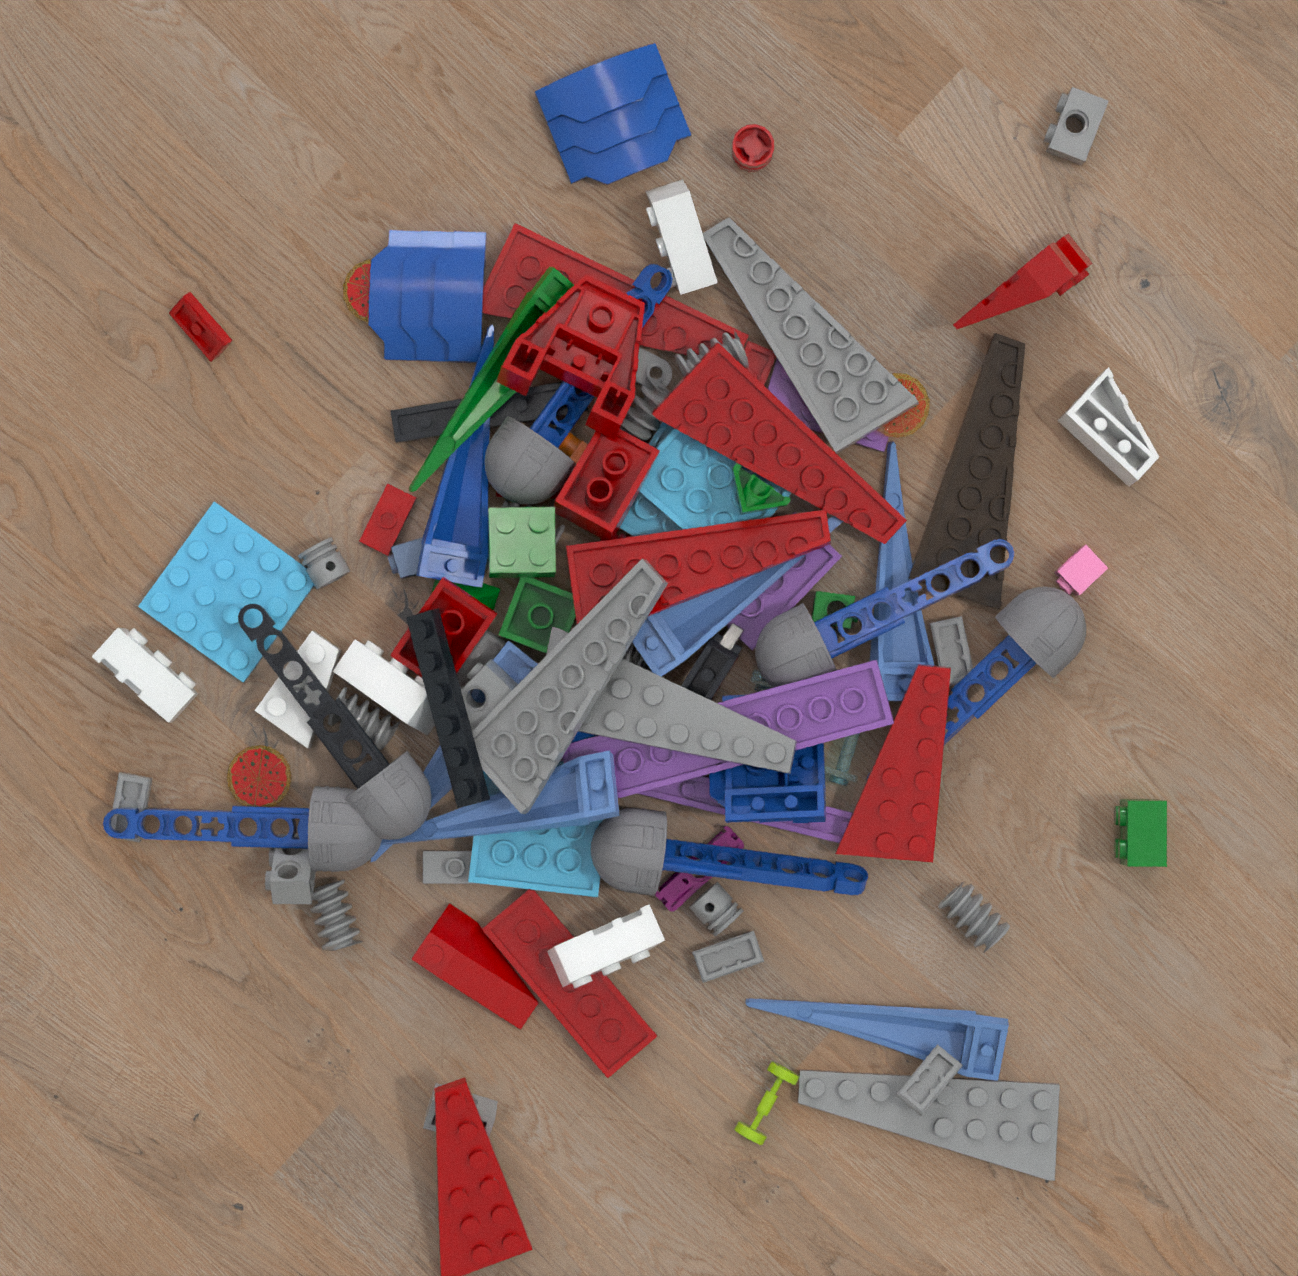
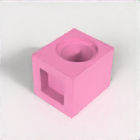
[1054,545,1108,596]

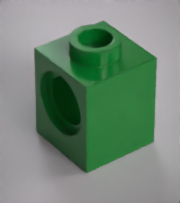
[812,591,858,629]

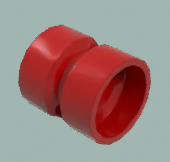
[732,124,774,172]

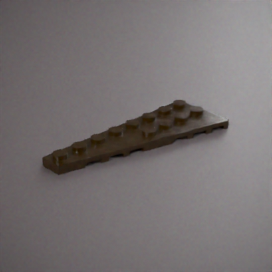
[908,333,1025,610]

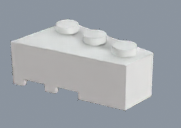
[646,179,718,295]
[1058,367,1159,487]
[92,627,198,723]
[255,631,341,748]
[333,639,435,735]
[547,905,665,989]

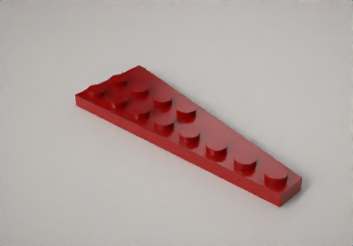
[483,223,749,356]
[651,342,907,544]
[566,510,831,624]

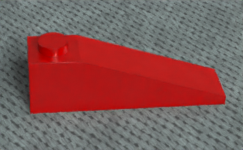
[412,903,539,1030]

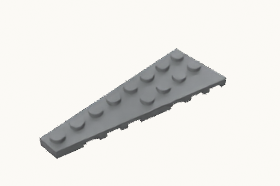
[703,217,919,454]
[472,559,668,814]
[546,627,797,774]
[798,1069,1060,1181]

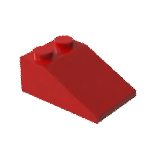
[554,429,660,540]
[390,577,497,677]

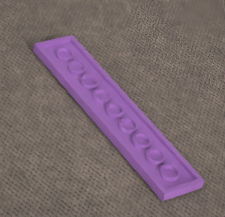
[562,659,894,798]

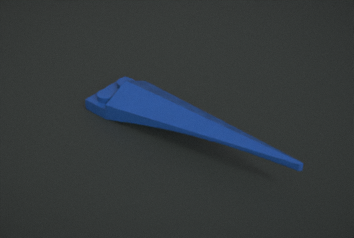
[416,324,494,588]

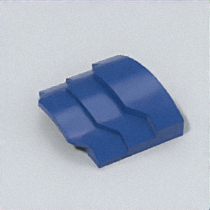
[535,43,692,185]
[368,230,487,363]
[709,694,826,823]

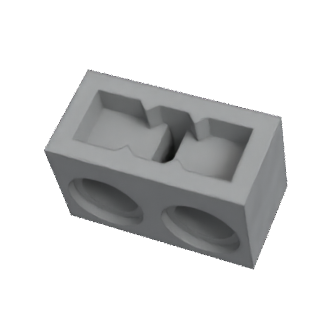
[265,834,317,904]

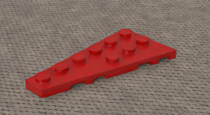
[835,664,951,863]
[434,1077,533,1276]

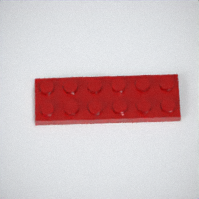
[482,889,658,1078]

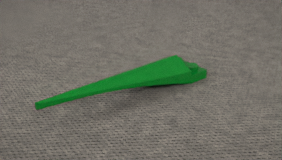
[409,267,574,492]

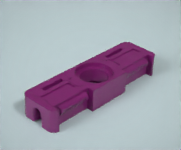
[655,826,744,912]

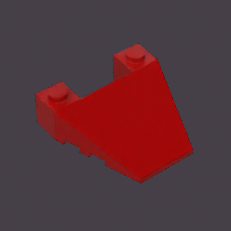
[953,233,1093,330]
[496,274,645,440]

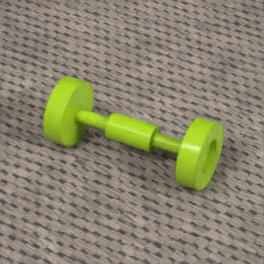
[734,1061,800,1145]

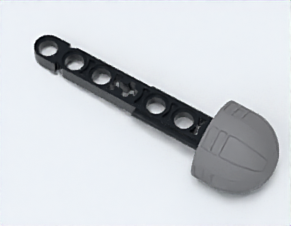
[238,604,431,840]

